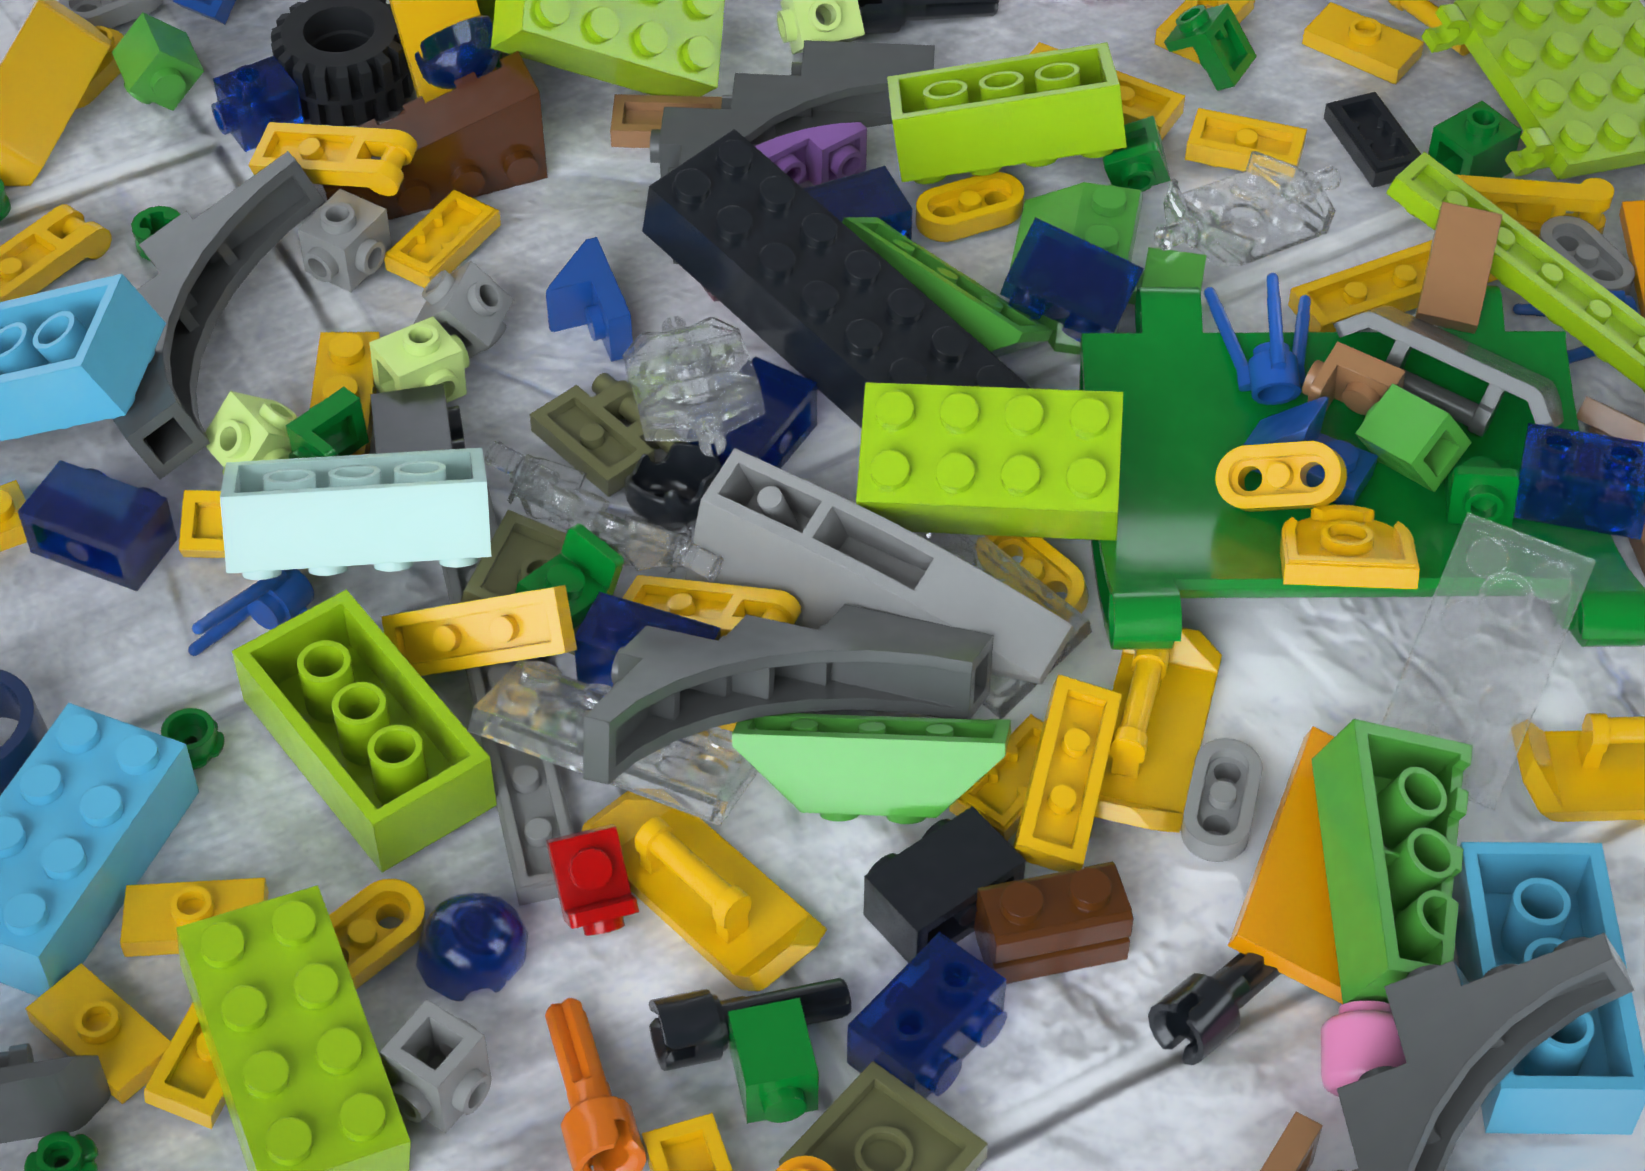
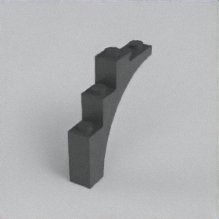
[650,40,935,264]
[113,151,325,480]
[577,604,994,785]
[1337,933,1634,1171]

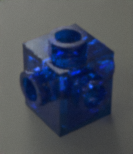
[211,56,304,152]

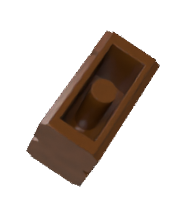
[974,861,1134,987]

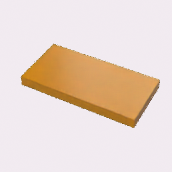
[1228,726,1343,1004]

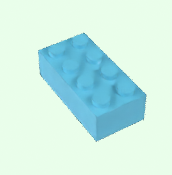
[0,274,166,441]
[0,703,199,997]
[1452,842,1645,1135]

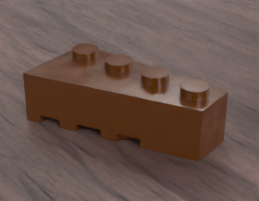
[313,51,548,220]

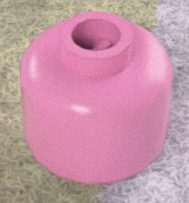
[1321,1001,1406,1097]

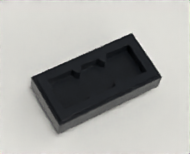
[1324,92,1421,188]

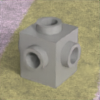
[297,189,392,292]
[414,261,514,359]
[380,999,492,1133]

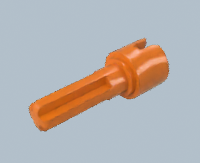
[545,998,646,1171]

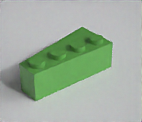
[1311,719,1473,1004]

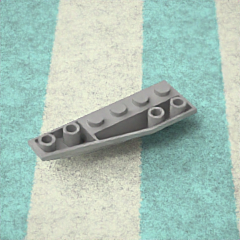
[685,448,1075,684]

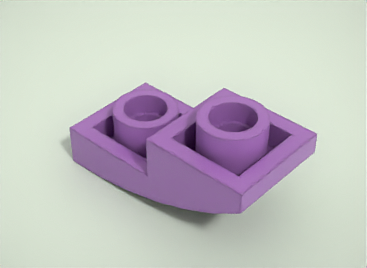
[755,122,867,192]

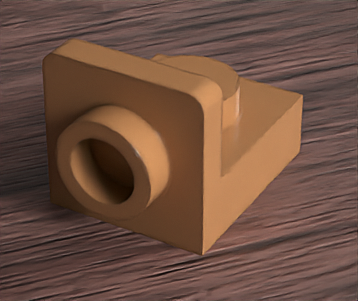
[1302,341,1405,415]

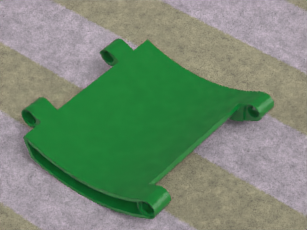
[1079,285,1645,650]

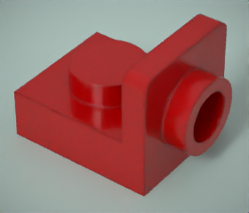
[546,824,639,936]

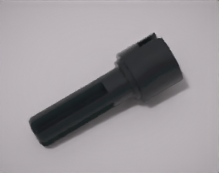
[858,0,999,34]
[1148,953,1281,1065]
[648,978,852,1071]

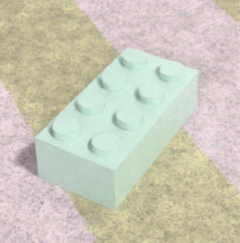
[220,448,491,580]

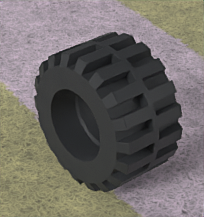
[271,0,414,127]

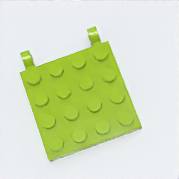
[1421,0,1645,180]

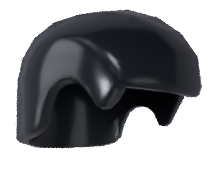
[625,442,722,528]

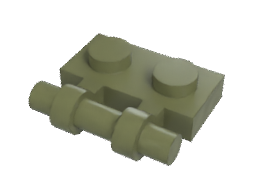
[529,373,688,497]

